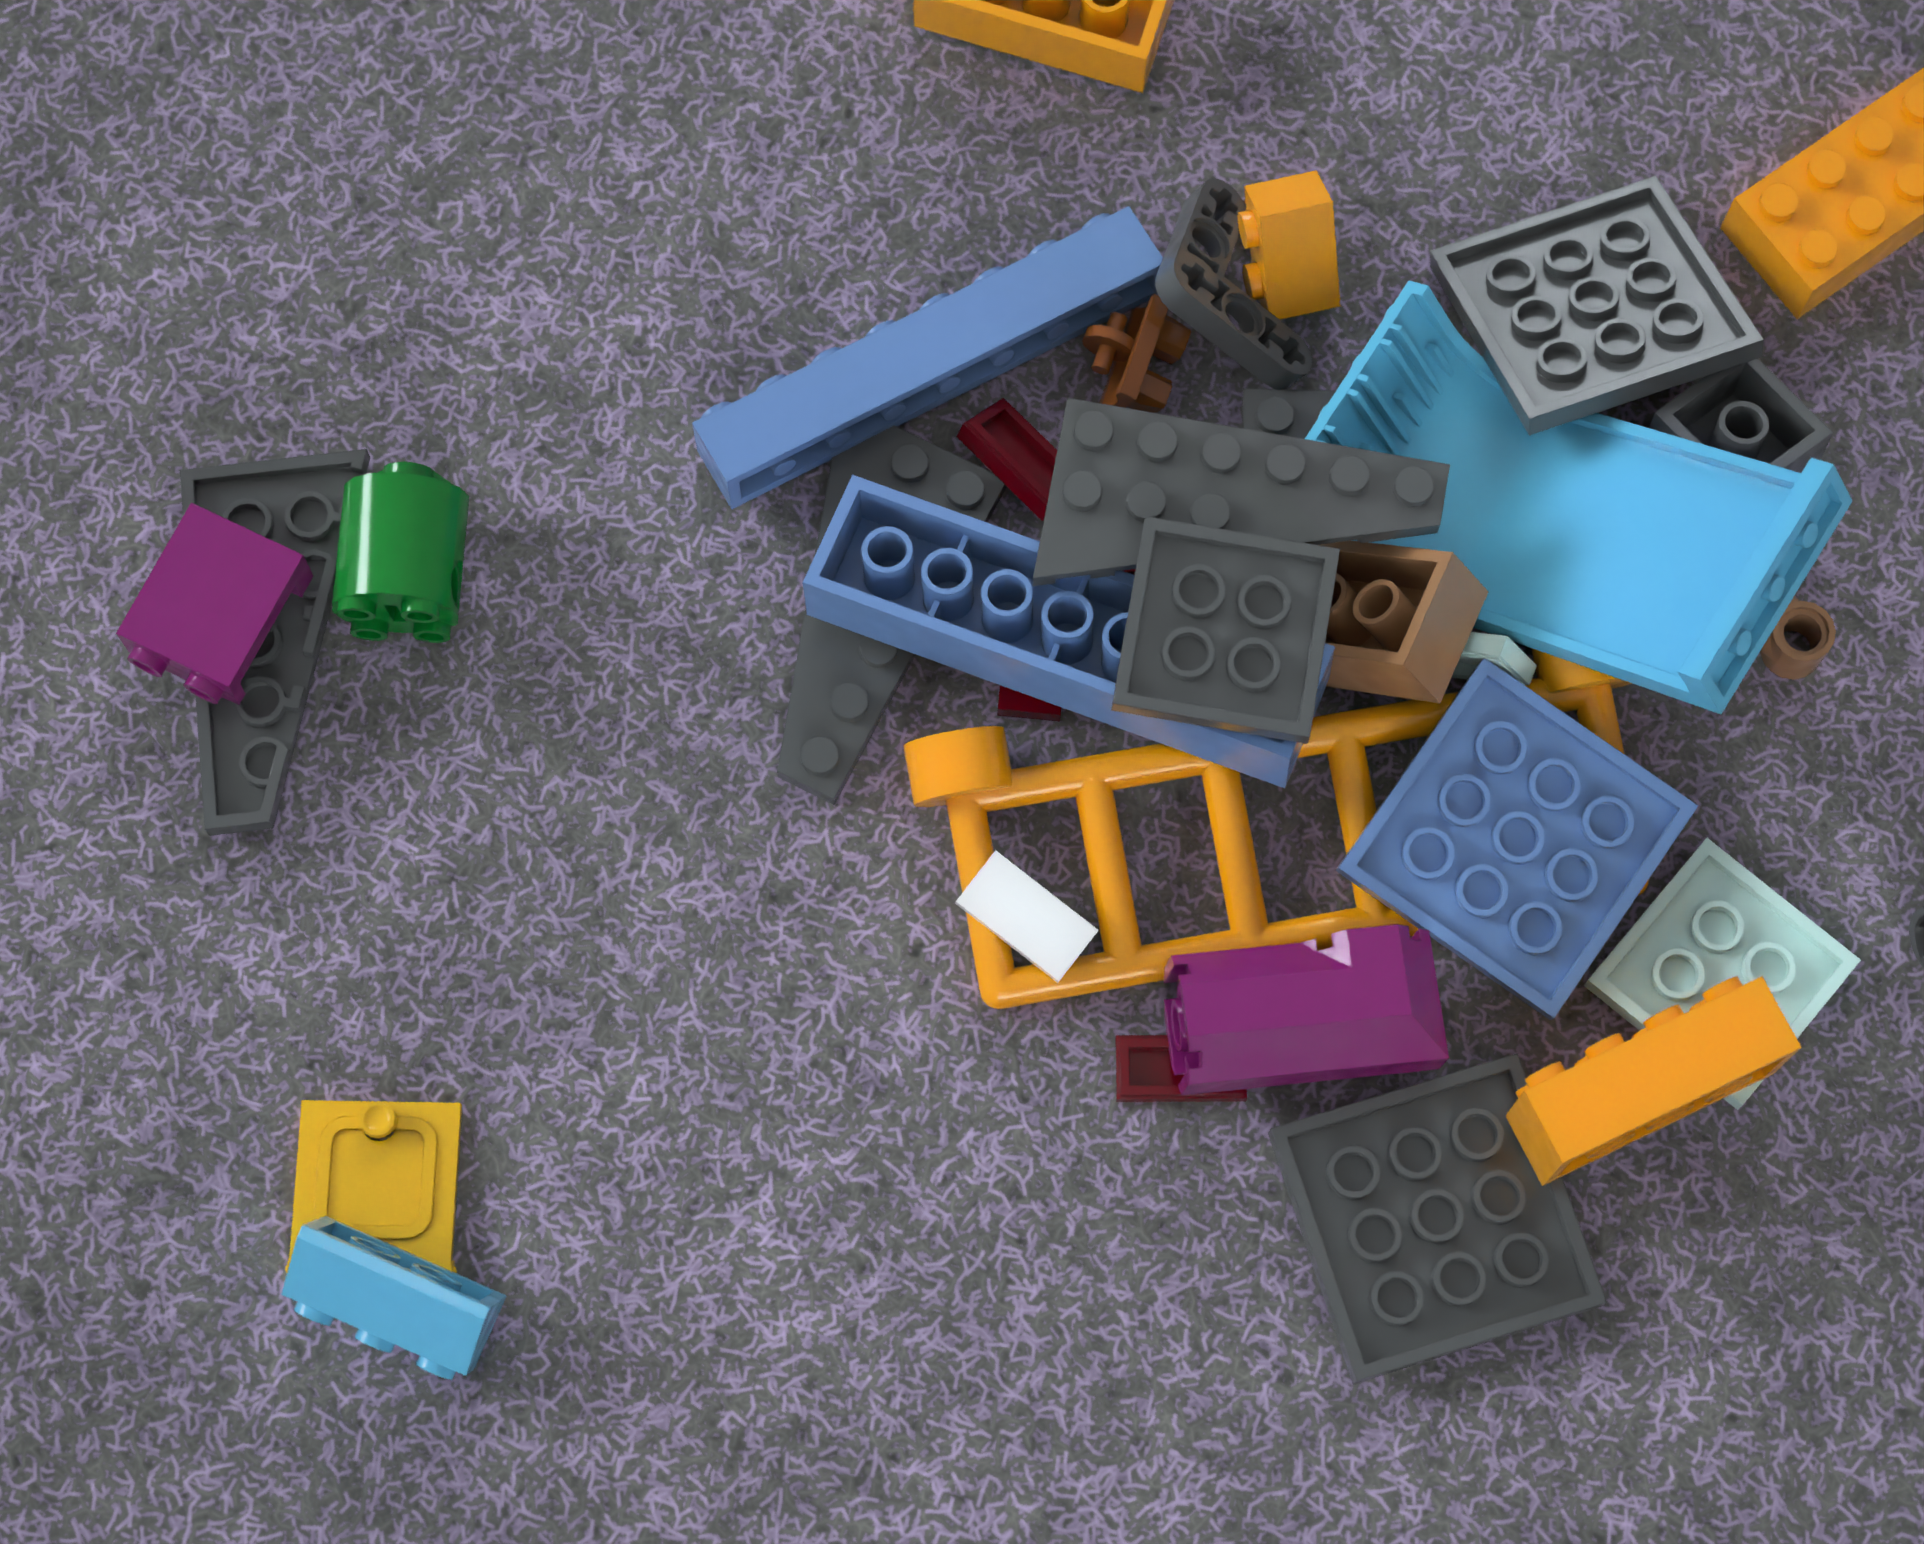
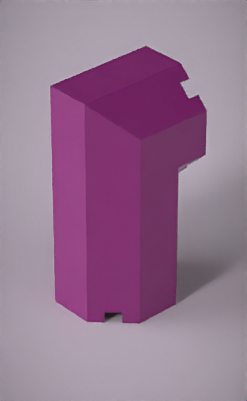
[1164,924,1449,1095]

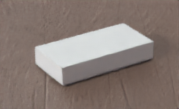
[955,850,1099,983]

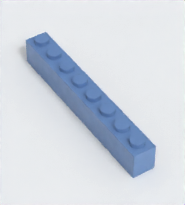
[692,206,1163,509]

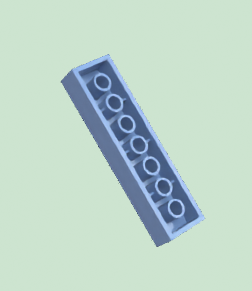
[803,475,1335,788]

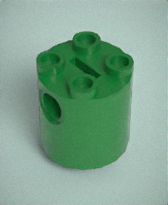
[332,462,469,643]

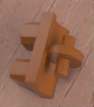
[1082,294,1192,413]

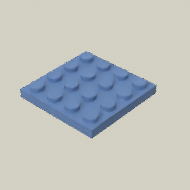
[1335,658,1698,1020]

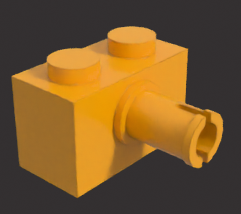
[1237,170,1341,320]

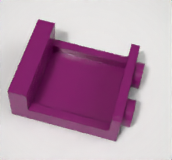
[116,502,314,705]

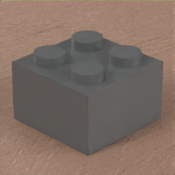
[1649,358,1833,473]

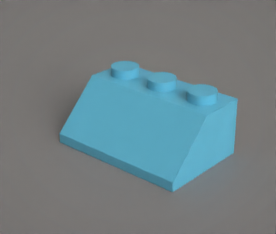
[281,1216,507,1380]

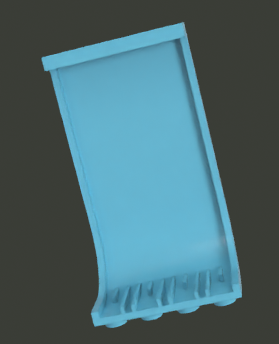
[1305,280,1853,714]

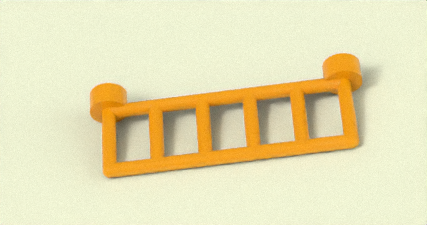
[903,648,1649,1009]

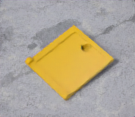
[285,1100,462,1274]

